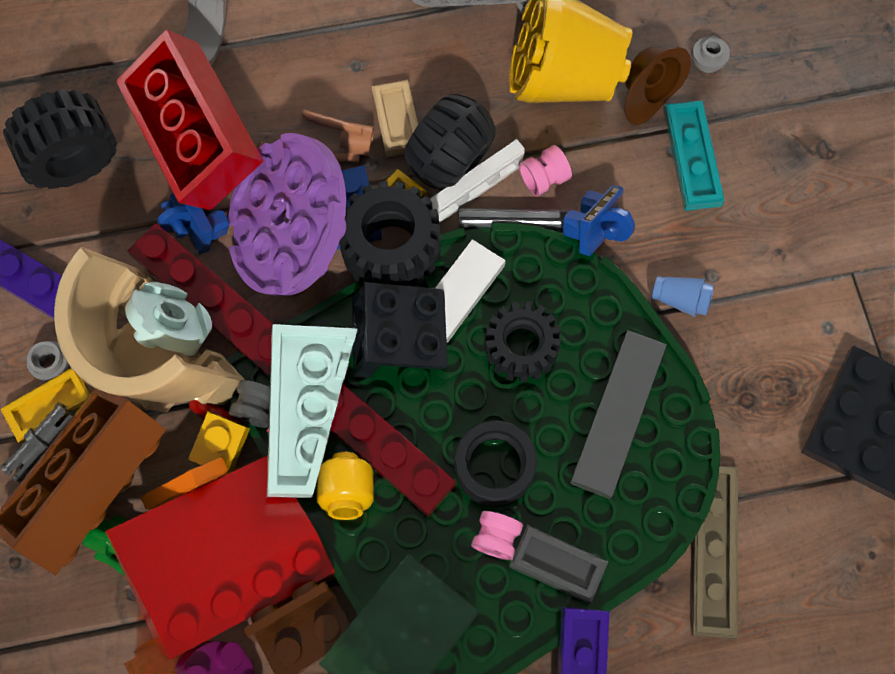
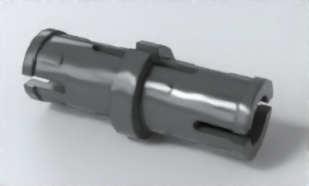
[1,402,75,483]

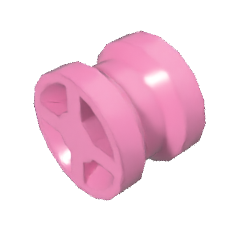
[471,511,523,560]

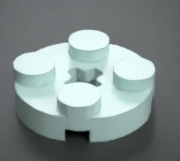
[125,282,212,356]

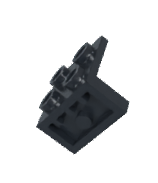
[352,282,448,378]

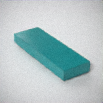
[664,100,725,211]

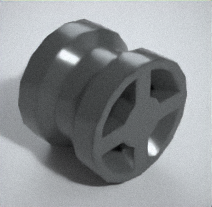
[228,380,270,427]

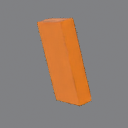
[140,457,228,510]

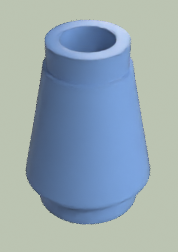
[652,276,714,317]

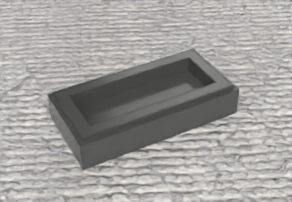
[509,525,608,604]

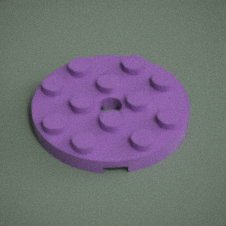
[228,133,346,296]

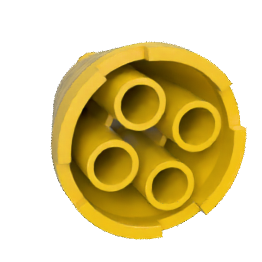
[509,0,632,103]

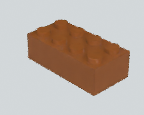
[0,388,166,576]

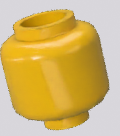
[317,452,374,520]

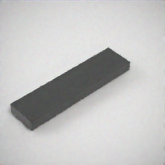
[570,330,667,499]

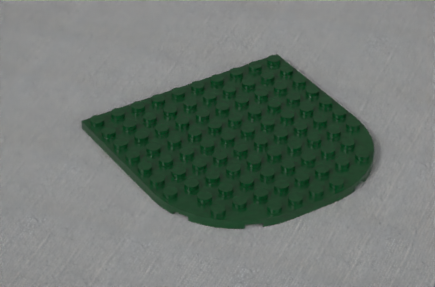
[226,223,720,674]

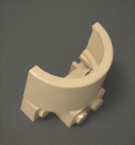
[54,247,245,412]

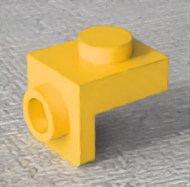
[188,412,250,479]

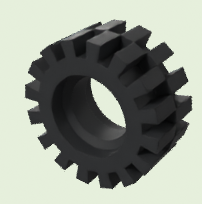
[485,301,561,382]

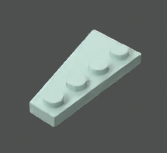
[267,324,358,498]

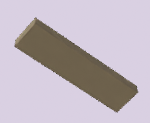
[692,466,738,640]

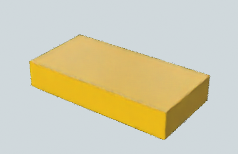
[0,368,91,445]

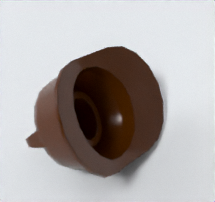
[624,46,691,125]

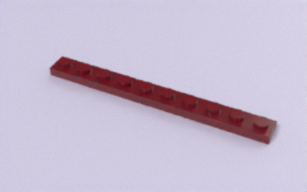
[127,223,456,517]

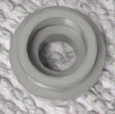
[692,36,730,73]
[27,341,69,381]

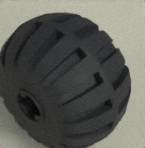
[404,94,496,190]

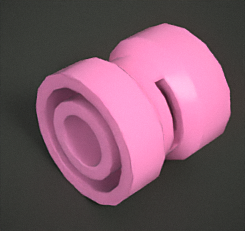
[519,145,572,197]

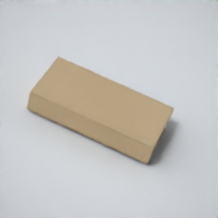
[372,80,418,157]

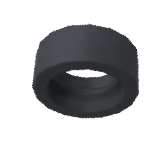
[454,420,537,507]

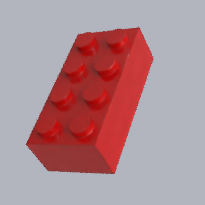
[116,29,264,210]

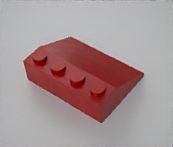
[105,455,335,660]

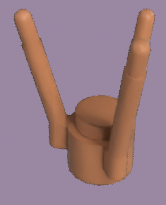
[302,110,374,164]

